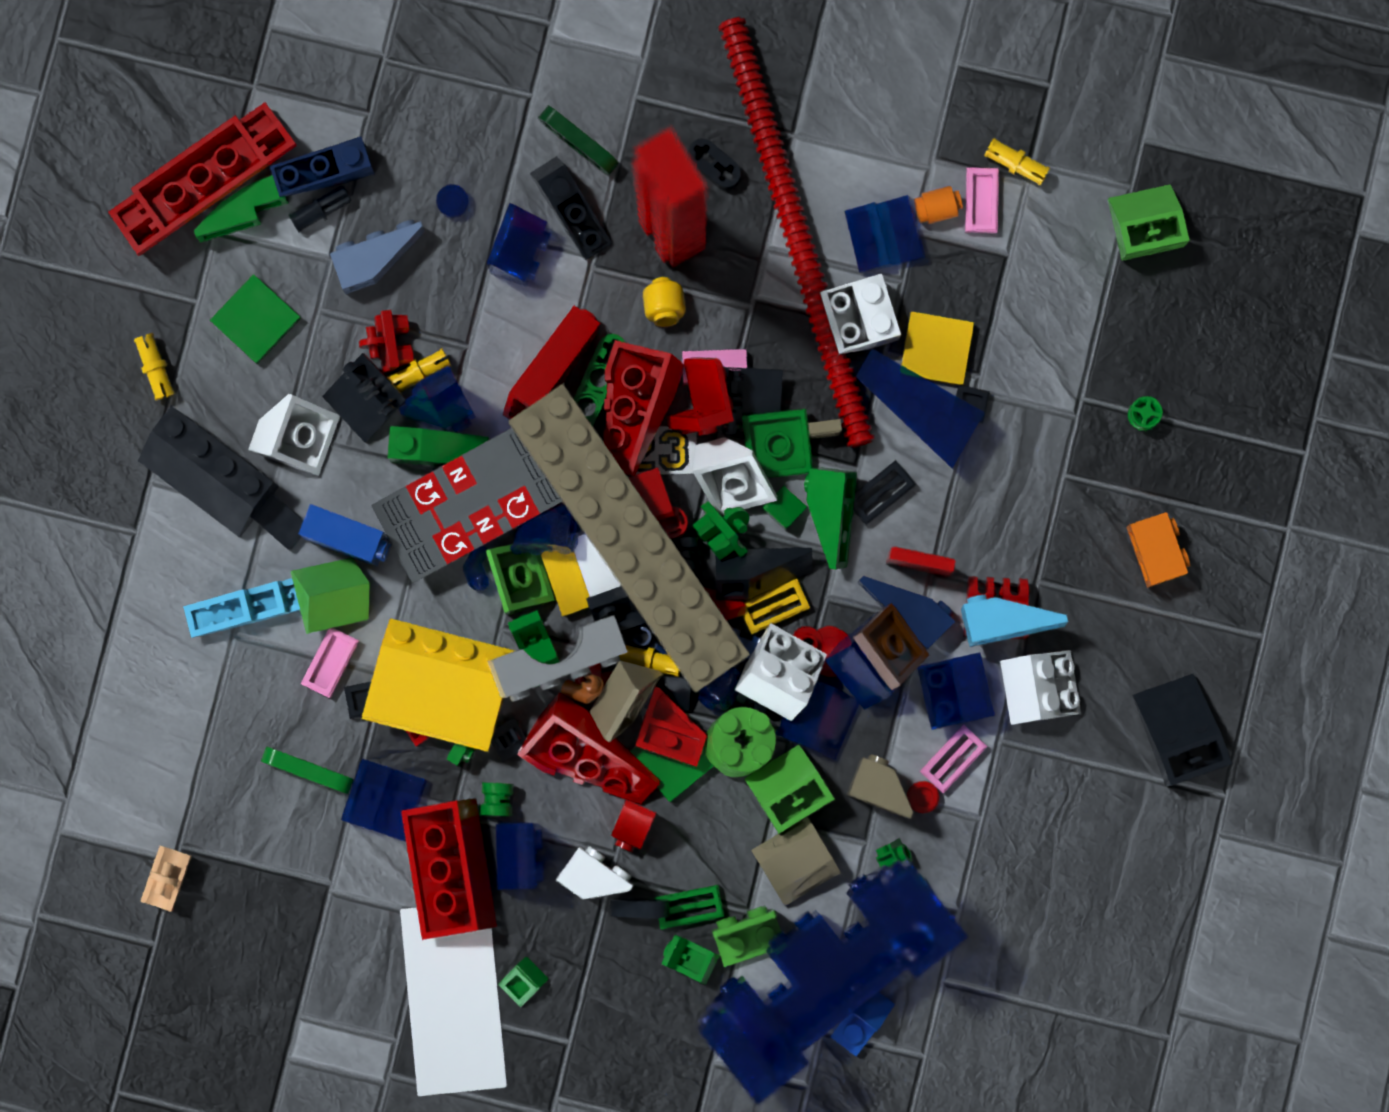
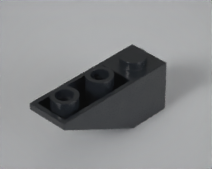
[530,156,612,260]
[715,547,812,600]

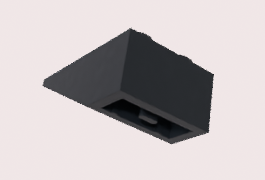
[1132,673,1232,786]

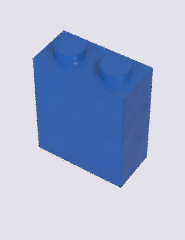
[299,504,392,567]

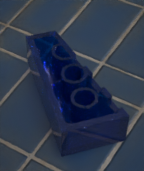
[856,349,985,469]

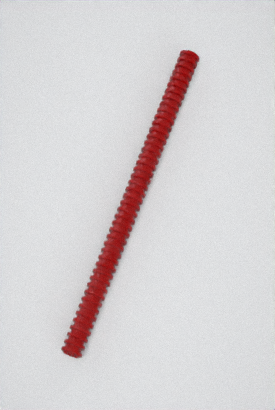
[718,17,875,448]

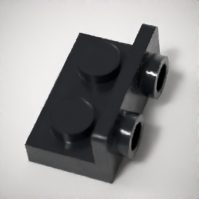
[586,586,647,634]

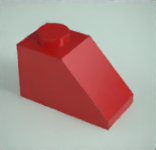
[611,800,657,852]

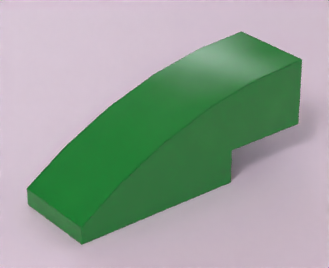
[194,175,289,243]

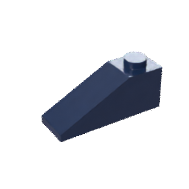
[857,576,955,650]

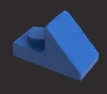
[830,984,895,1056]

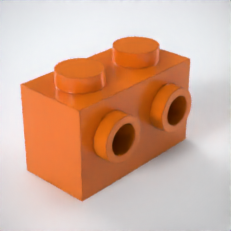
[1126,512,1190,588]

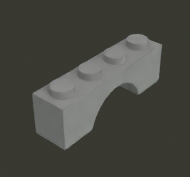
[488,615,627,702]

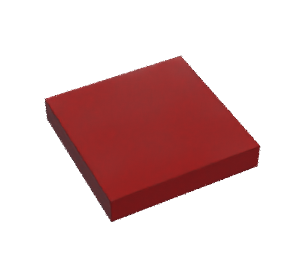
[886,546,956,577]

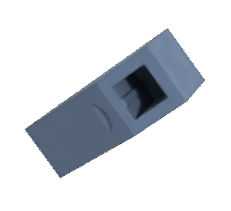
[330,220,425,294]

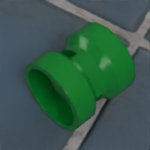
[480,782,514,816]

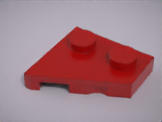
[635,687,707,767]

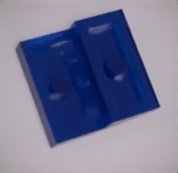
[844,195,925,273]
[341,758,427,841]

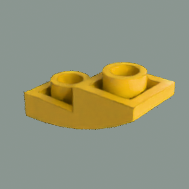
[540,541,590,616]

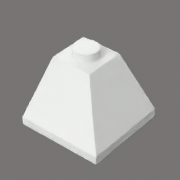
[248,394,340,476]
[692,437,777,515]

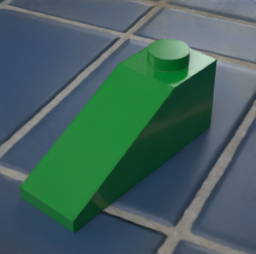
[387,426,489,466]
[804,467,857,570]

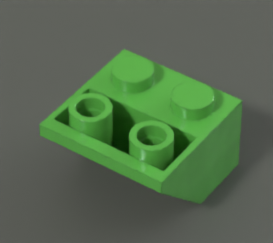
[1108,185,1190,261]
[744,745,834,834]

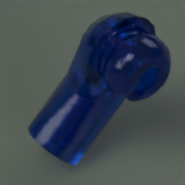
[462,545,489,591]

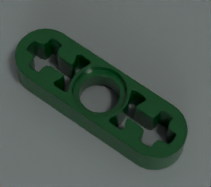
[538,105,619,176]

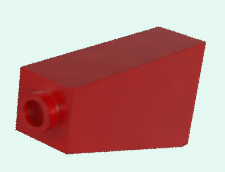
[502,305,601,420]

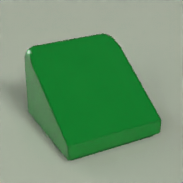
[762,485,807,531]
[498,957,548,1007]

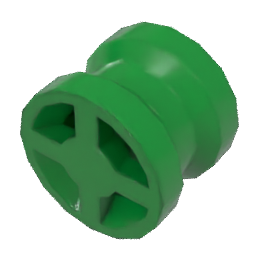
[1127,396,1163,431]

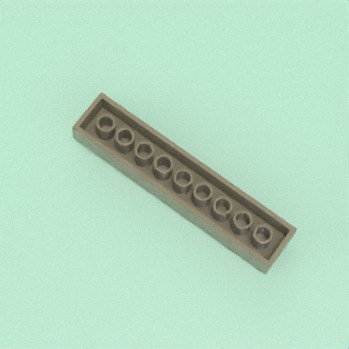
[508,384,750,692]

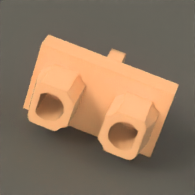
[141,845,192,912]

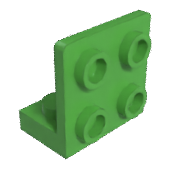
[712,905,786,967]

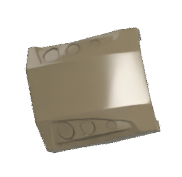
[751,817,841,906]

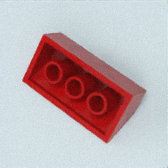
[401,798,497,940]

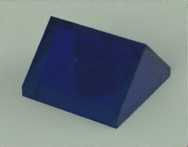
[776,681,860,760]

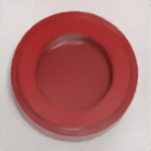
[906,781,939,813]

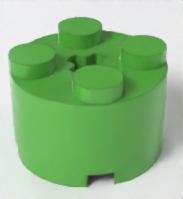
[704,707,776,777]

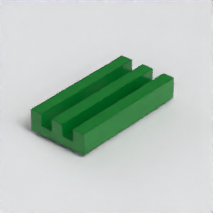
[654,884,724,929]

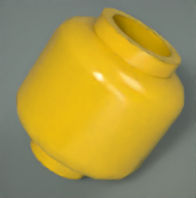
[642,277,686,327]

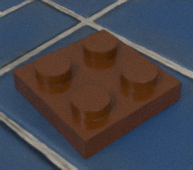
[853,603,929,690]

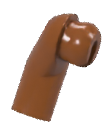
[561,674,604,704]

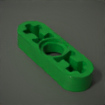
[261,746,354,794]

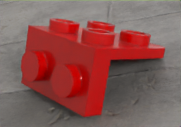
[666,357,734,435]

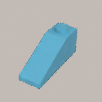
[961,595,1068,647]

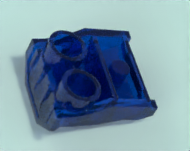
[510,502,582,556]

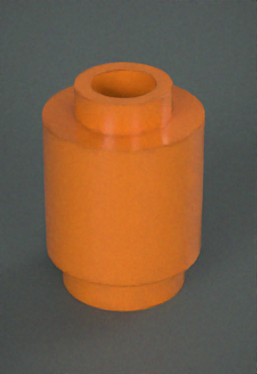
[914,186,963,224]

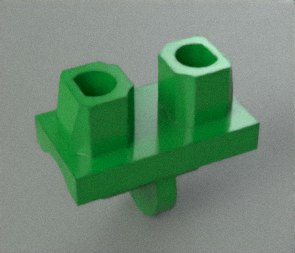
[692,501,750,560]

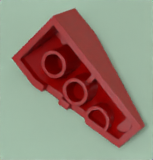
[603,340,684,477]
[517,692,660,804]

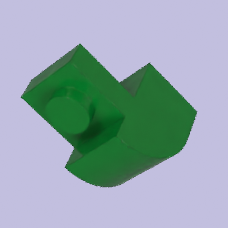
[508,610,560,687]

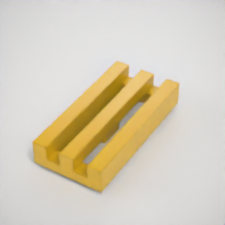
[743,579,810,635]

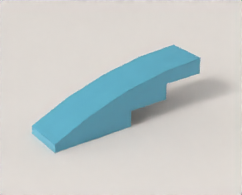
[183,578,300,638]

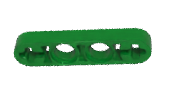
[573,334,625,428]

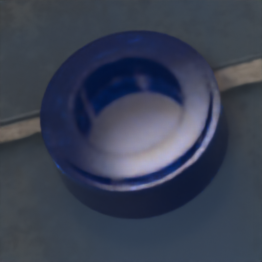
[436,184,469,218]

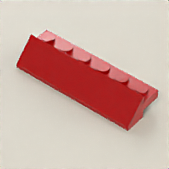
[108,102,297,256]

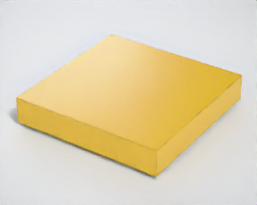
[899,311,974,386]

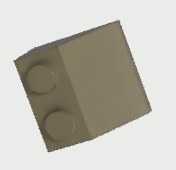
[847,754,913,819]

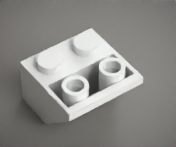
[820,274,901,354]
[735,623,827,721]
[1000,650,1081,725]
[556,846,634,899]

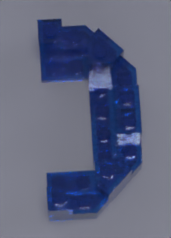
[697,860,969,1106]

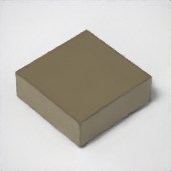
[808,419,842,439]

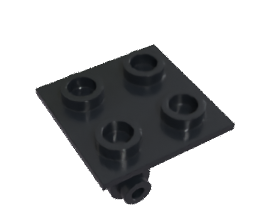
[322,353,407,443]
[717,367,783,434]

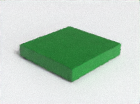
[210,274,301,365]
[742,408,813,478]
[630,746,714,802]

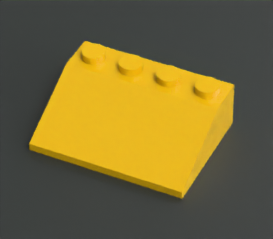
[362,618,515,752]

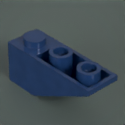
[270,136,374,197]

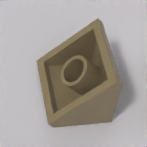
[590,660,662,742]

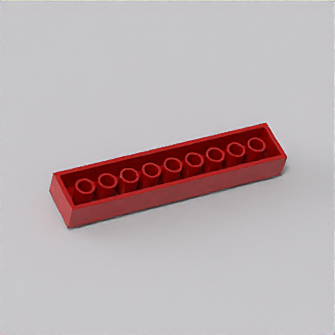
[632,128,707,268]

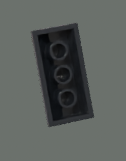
[138,405,279,538]

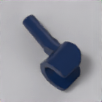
[633,627,668,655]

